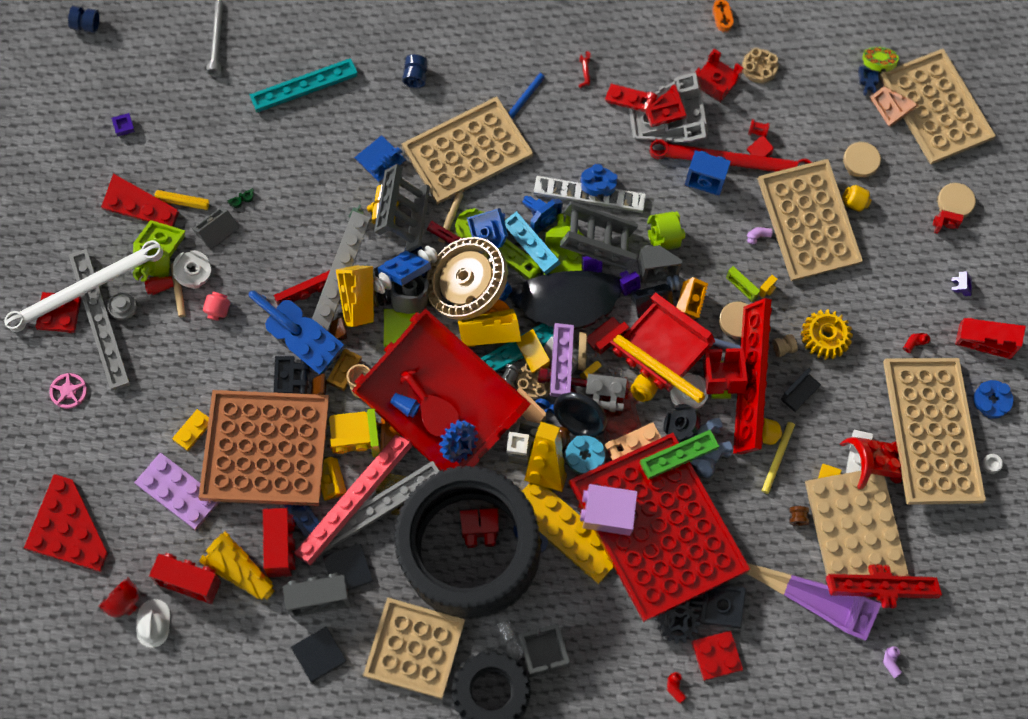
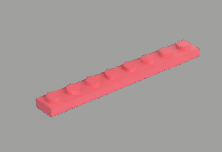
[294,434,412,565]

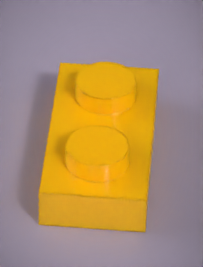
[172,409,209,451]

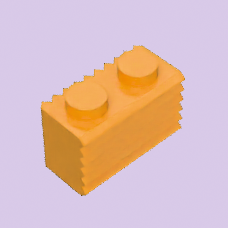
[676,277,709,320]

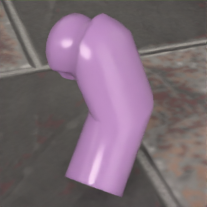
[747,227,772,244]
[883,646,902,678]

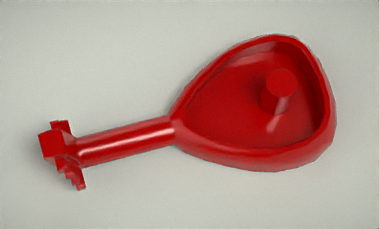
[400,370,459,437]

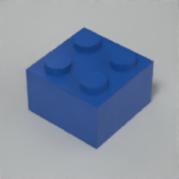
[685,150,731,196]

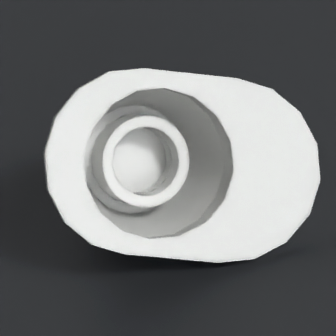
[136,599,170,648]

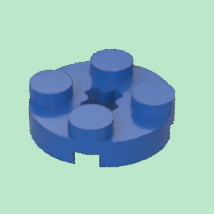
[580,164,618,197]
[973,380,1013,419]

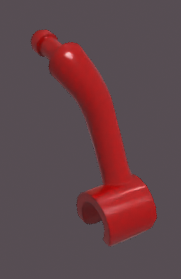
[578,51,591,88]

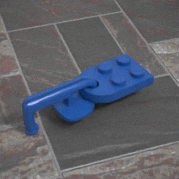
[249,291,346,375]

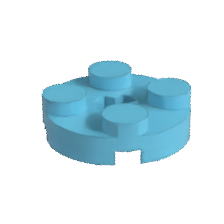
[565,436,605,475]

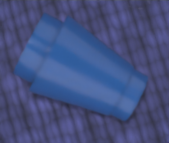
[390,393,420,418]

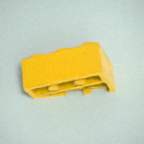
[336,265,374,327]
[457,309,521,347]
[524,422,567,492]

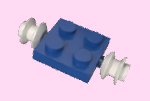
[373,246,437,294]

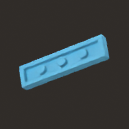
[504,211,561,274]

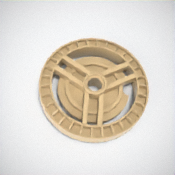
[427,237,508,320]

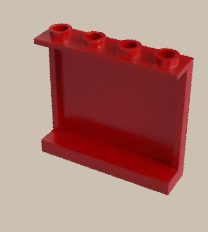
[610,292,715,392]

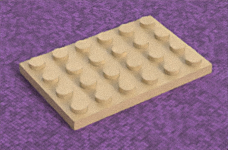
[879,49,995,165]
[402,97,533,205]
[757,159,863,281]
[805,471,909,576]

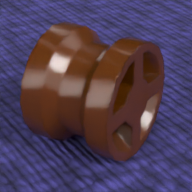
[789,506,809,526]

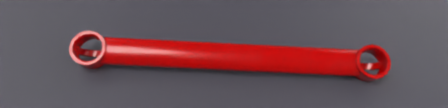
[649,139,812,172]

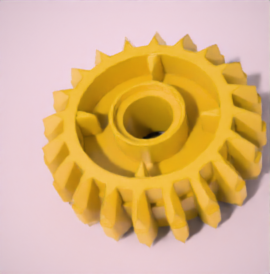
[801,309,853,360]

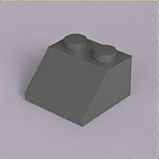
[637,245,682,283]

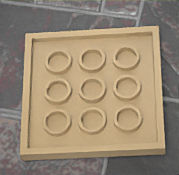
[363,597,465,699]

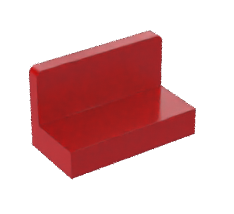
[587,317,629,356]

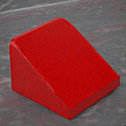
[747,135,774,157]

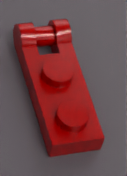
[605,84,658,113]

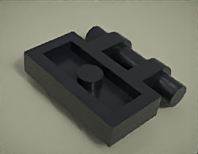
[273,356,310,394]

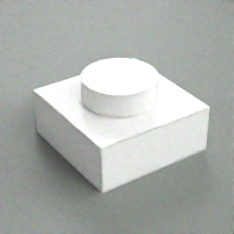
[506,432,529,456]

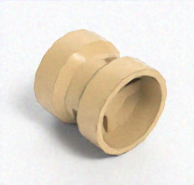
[772,334,798,357]

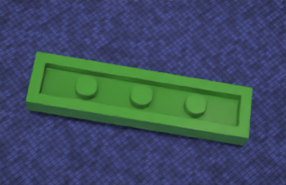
[640,430,719,480]

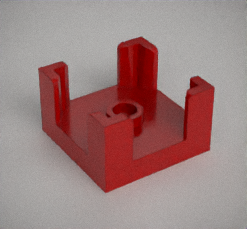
[695,48,744,103]

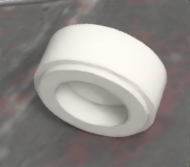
[982,454,1003,474]

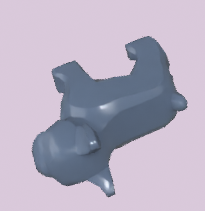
[690,418,733,478]

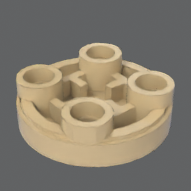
[742,48,778,83]
[843,142,881,177]
[937,183,976,218]
[719,302,748,340]
[516,363,551,400]

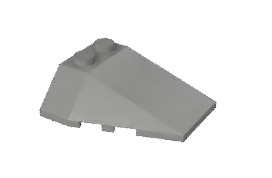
[629,72,708,143]

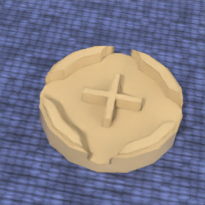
[578,332,587,370]

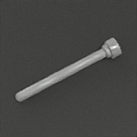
[206,0,223,76]

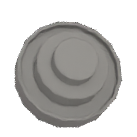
[108,292,137,321]

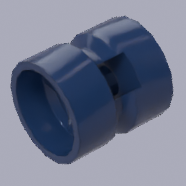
[68,6,100,33]
[402,54,428,88]

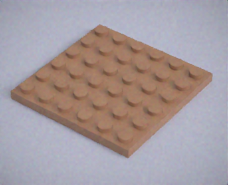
[198,390,330,506]

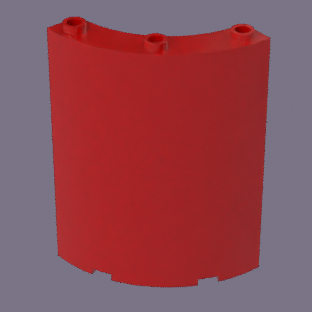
[352,308,531,471]

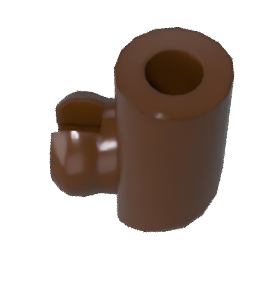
[560,427,571,453]

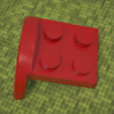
[840,437,902,490]

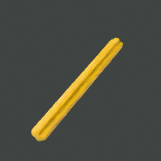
[613,335,705,403]

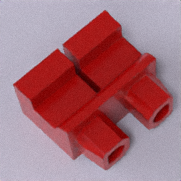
[460,508,498,548]

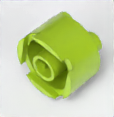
[647,211,685,250]

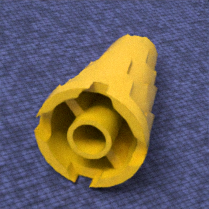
[199,531,275,600]

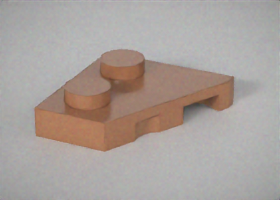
[870,86,919,127]

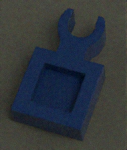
[858,66,879,96]

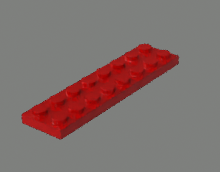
[733,298,772,455]

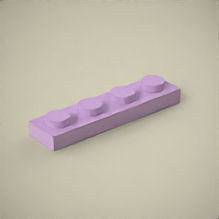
[550,323,574,397]

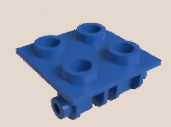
[354,135,406,182]

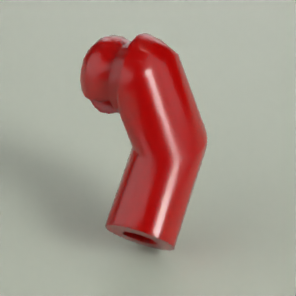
[903,333,930,353]
[667,672,686,704]

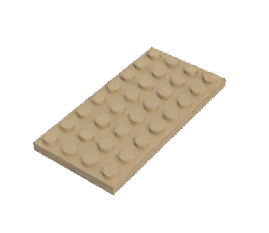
[883,358,986,505]

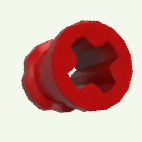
[748,119,770,138]

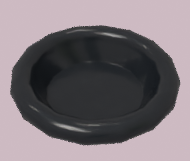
[553,392,608,437]

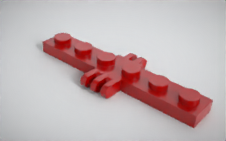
[826,564,942,608]

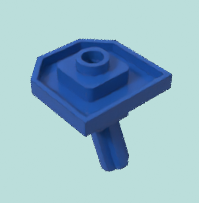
[522,196,563,234]
[467,208,508,248]

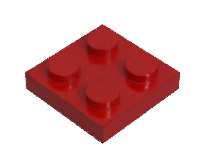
[35,292,81,333]
[692,631,743,681]

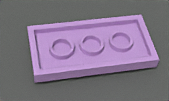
[134,453,220,531]

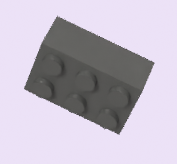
[283,573,352,617]

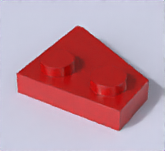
[645,85,687,127]

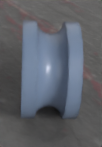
[667,275,680,293]

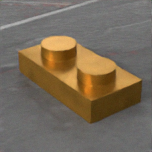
[326,349,362,391]

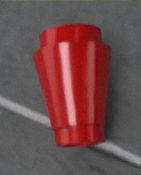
[144,276,174,295]

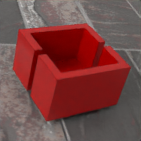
[703,348,748,394]

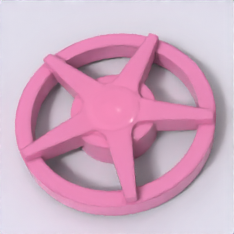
[50,373,87,409]

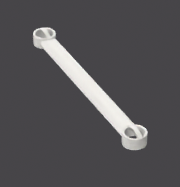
[4,240,163,332]

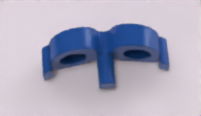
[535,398,554,414]

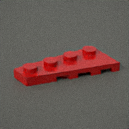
[101,173,179,227]

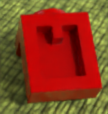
[932,210,964,234]

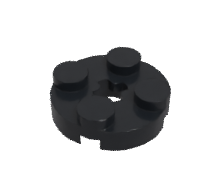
[663,404,701,443]

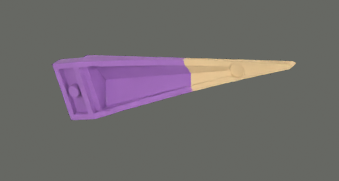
[746,563,881,641]

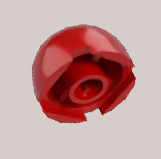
[98,577,139,618]

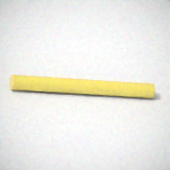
[762,422,795,494]

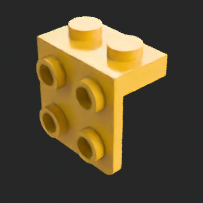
[329,411,371,454]

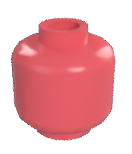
[203,292,230,321]

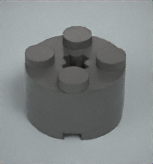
[390,274,428,314]

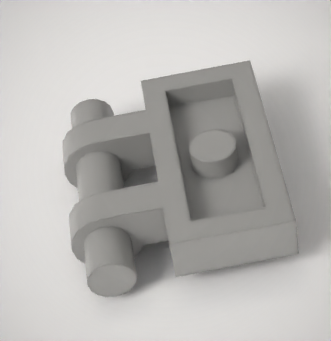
[586,373,627,412]

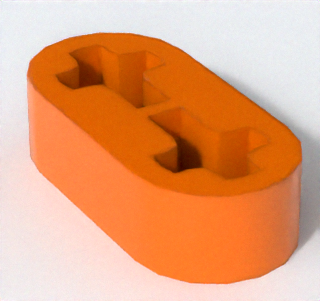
[713,0,733,32]

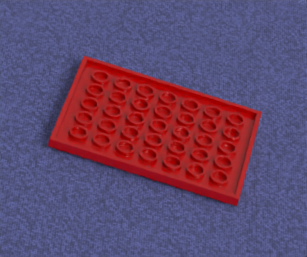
[569,433,750,622]

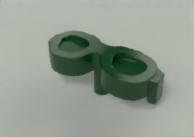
[227,188,254,208]

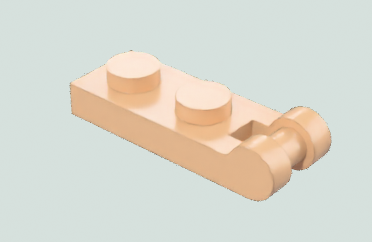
[605,422,661,460]

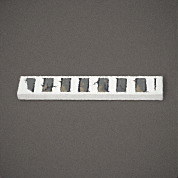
[533,176,646,213]

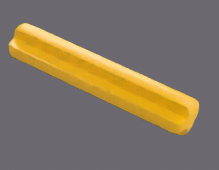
[154,190,210,210]

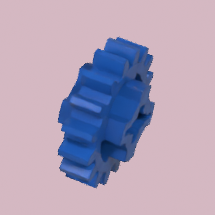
[439,420,478,463]

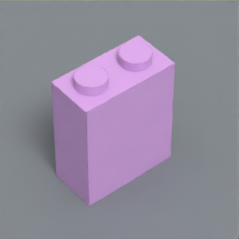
[580,484,637,535]

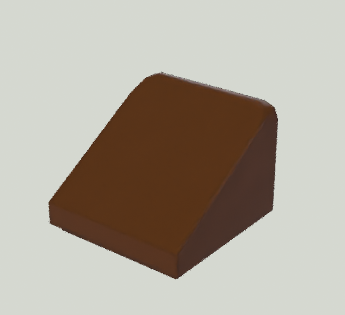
[329,317,347,341]
[311,374,327,395]

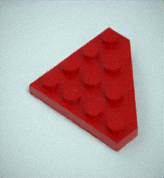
[24,474,108,572]

